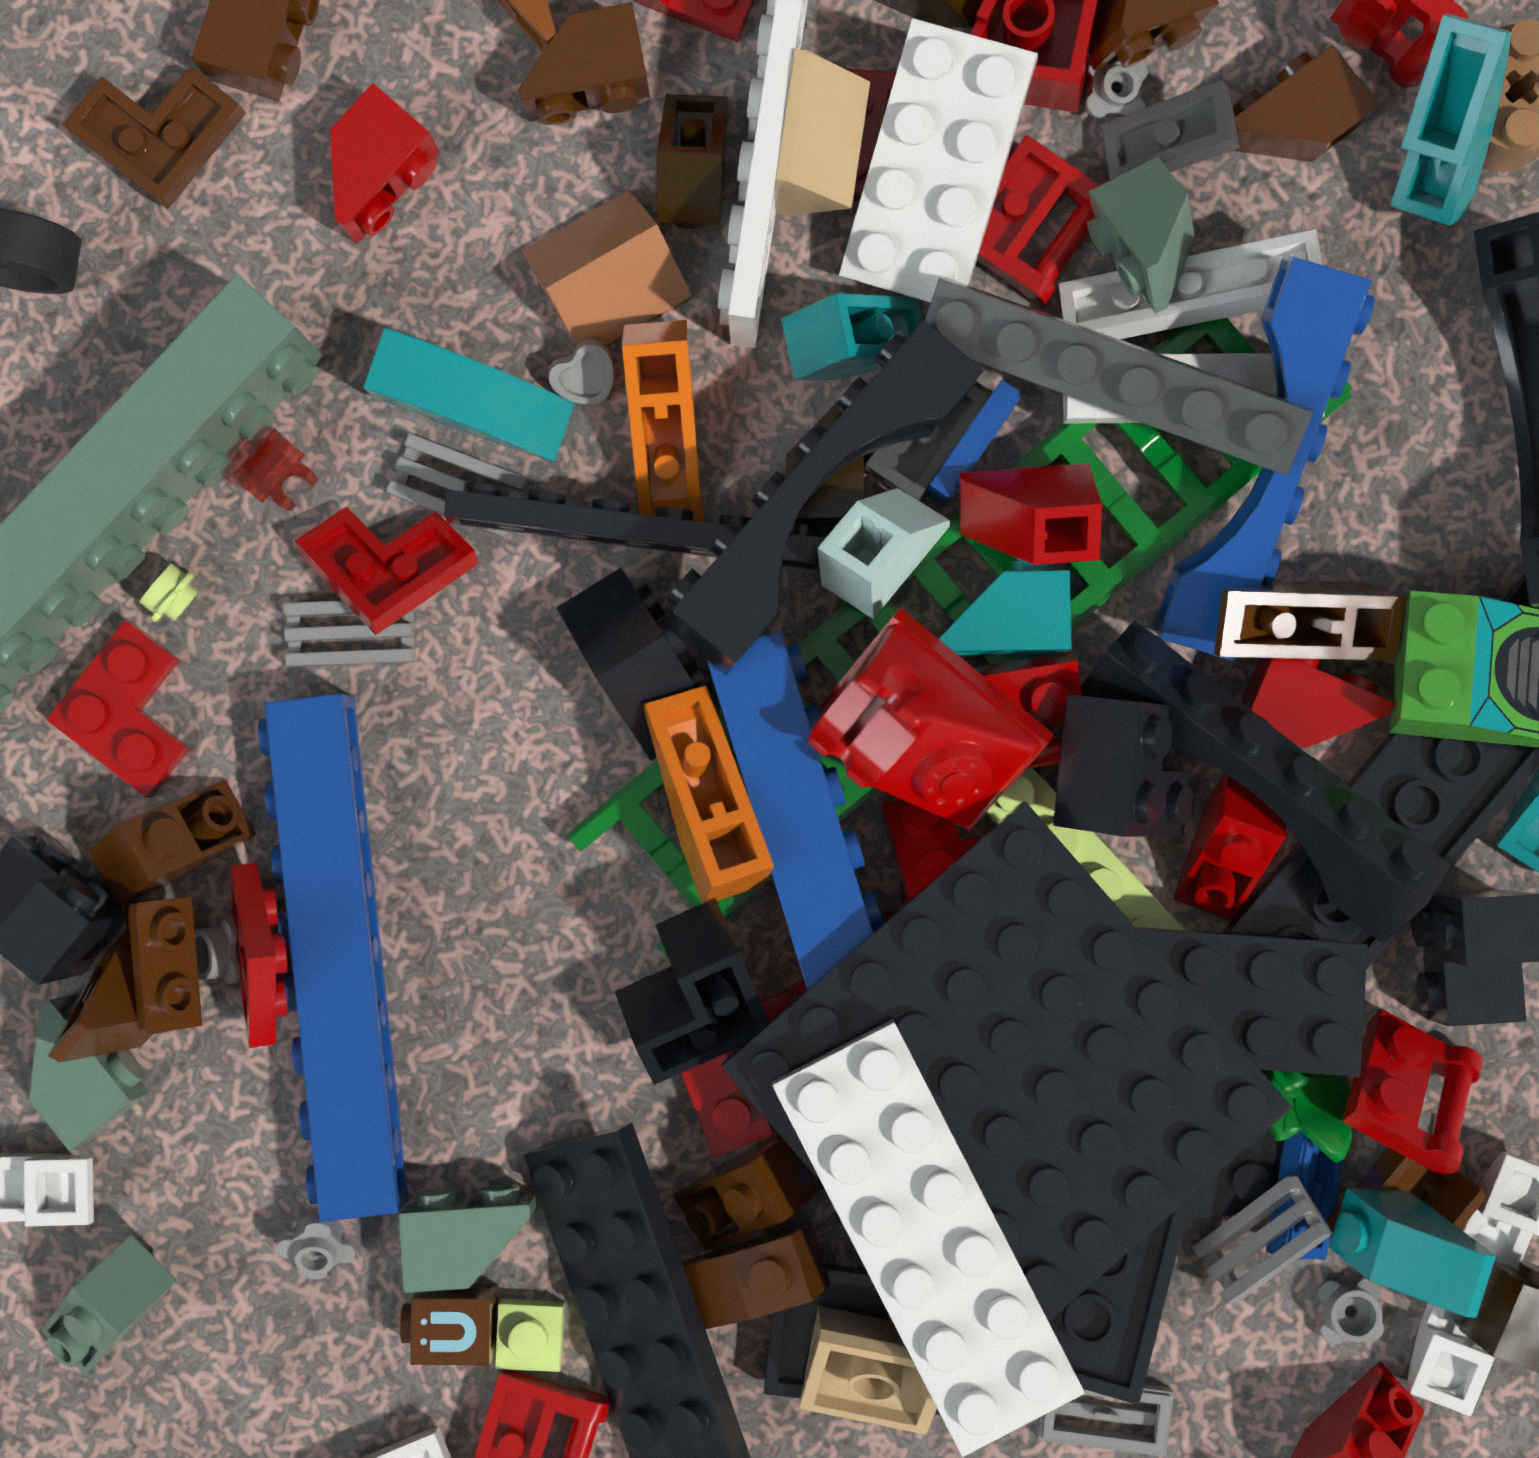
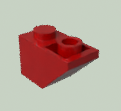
[330,83,440,244]
[959,463,1102,565]
[1241,658,1395,749]
[1173,773,1287,920]
[1291,1362,1424,1458]

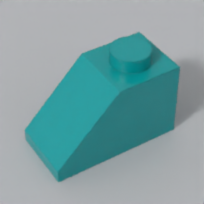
[781,293,924,380]
[939,560,1071,656]
[1329,1188,1496,1318]

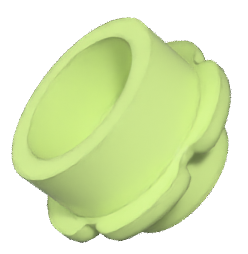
[139,563,199,622]

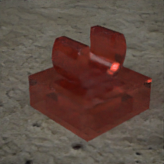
[233,428,318,511]

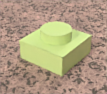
[495,1299,565,1372]

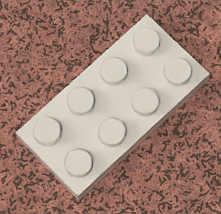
[839,18,1038,303]

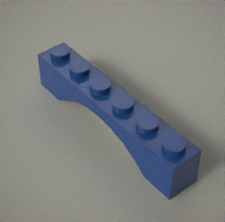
[1153,255,1375,661]

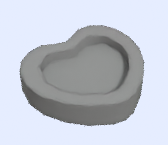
[548,339,614,405]

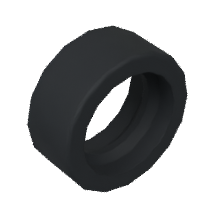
[0,209,82,294]

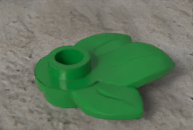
[1260,1070,1352,1163]

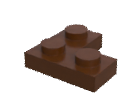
[62,66,246,210]

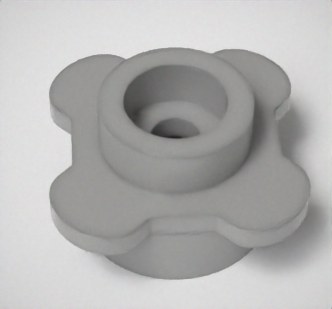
[1085,61,1148,119]
[194,920,240,984]
[277,1214,356,1280]
[1317,1277,1384,1345]

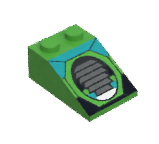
[1389,590,1539,747]

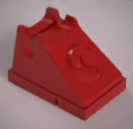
[807,608,1054,831]

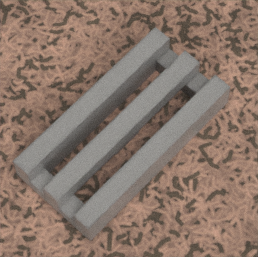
[386,433,529,539]
[283,601,416,668]
[1192,1176,1333,1305]
[1036,1384,1174,1457]

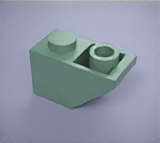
[1087,156,1195,314]
[29,995,150,1152]
[399,1184,537,1293]
[41,1234,177,1376]

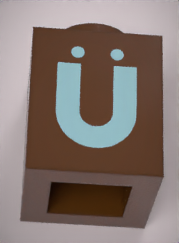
[400,1284,498,1366]

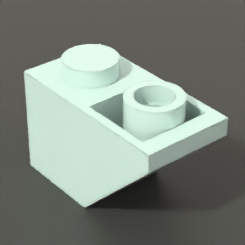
[818,488,950,619]

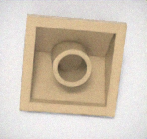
[775,49,870,215]
[799,1306,937,1435]

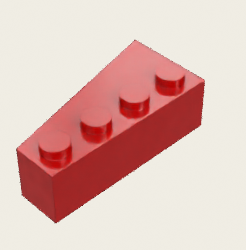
[970,0,1101,113]

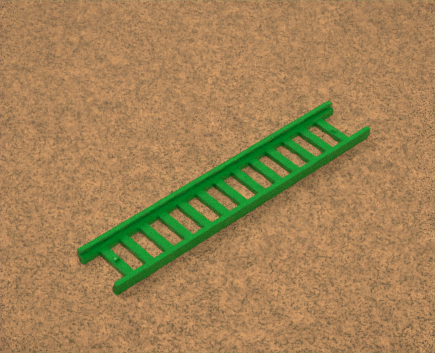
[567,318,1353,958]

